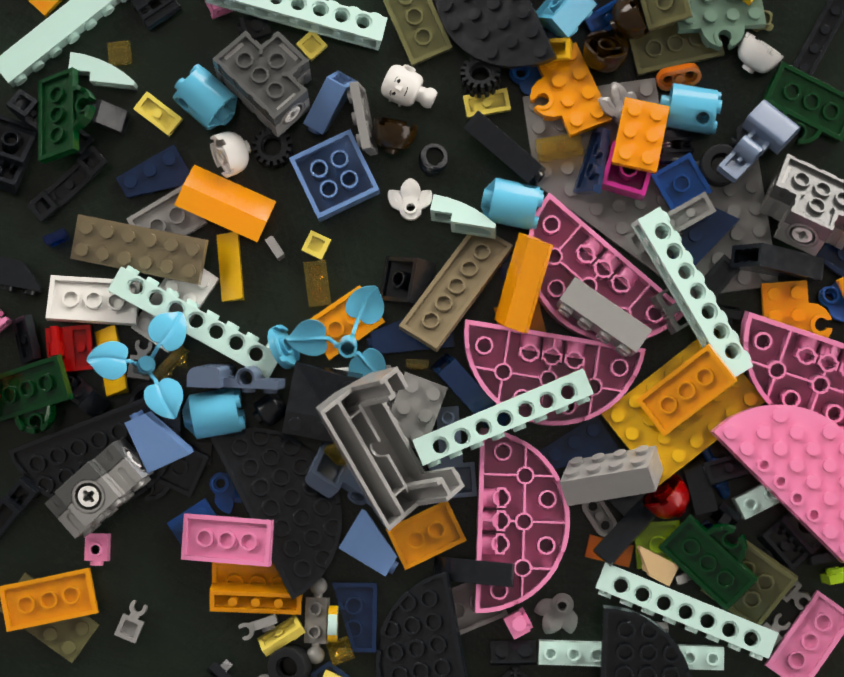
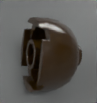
[610,0,651,40]
[583,30,629,73]
[372,117,418,154]

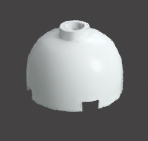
[738,32,784,74]
[210,131,251,178]

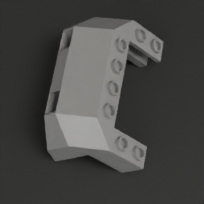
[316,366,465,531]

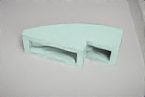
[68,52,138,90]
[430,194,496,239]

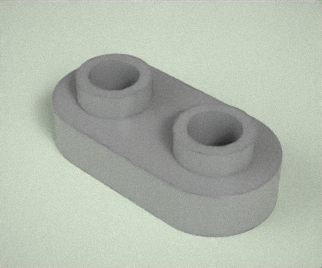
[581,500,617,537]

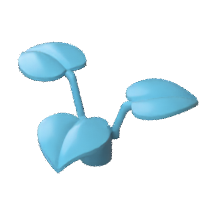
[286,286,386,376]
[86,311,187,419]

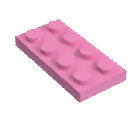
[181,513,274,567]
[764,590,844,677]

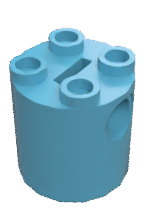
[173,64,237,130]
[659,83,722,135]
[481,178,544,230]
[182,388,246,439]

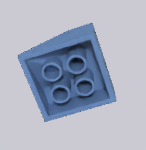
[289,129,380,223]

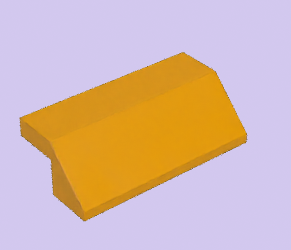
[174,165,277,242]
[494,232,553,333]
[210,562,303,615]

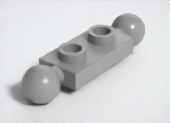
[304,577,330,664]

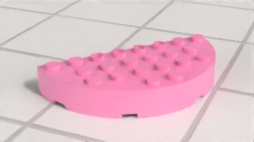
[528,193,684,343]
[740,310,844,430]
[463,319,646,426]
[710,405,844,564]
[474,428,570,613]

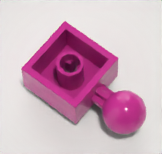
[602,140,651,201]

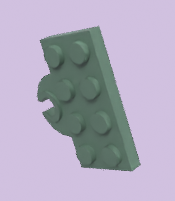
[675,0,766,51]

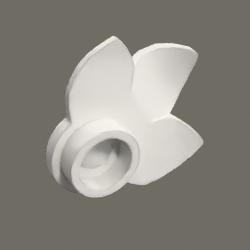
[388,178,432,221]

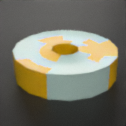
[327,605,339,642]

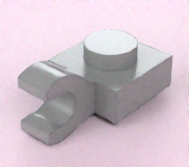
[238,614,279,640]

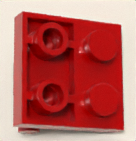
[45,324,94,372]

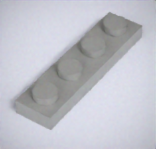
[625,191,716,256]

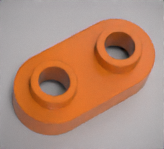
[656,63,702,91]

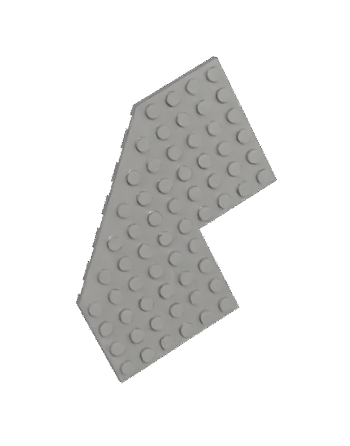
[522,78,778,298]

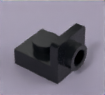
[236,15,272,40]

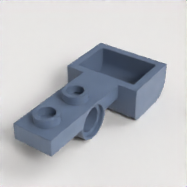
[716,99,801,183]
[187,363,285,394]
[429,406,477,498]
[305,441,371,506]

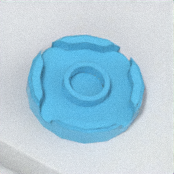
[267,325,300,369]

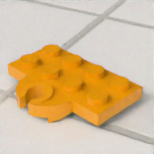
[530,42,612,138]
[760,280,832,338]

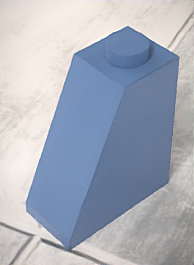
[303,70,356,135]
[125,410,194,473]
[339,509,399,577]

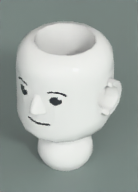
[381,64,438,108]

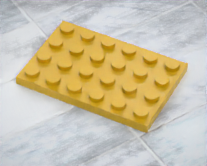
[601,339,765,486]

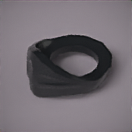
[418,143,448,176]

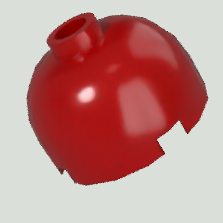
[644,474,690,519]

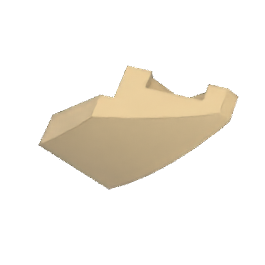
[637,545,679,586]

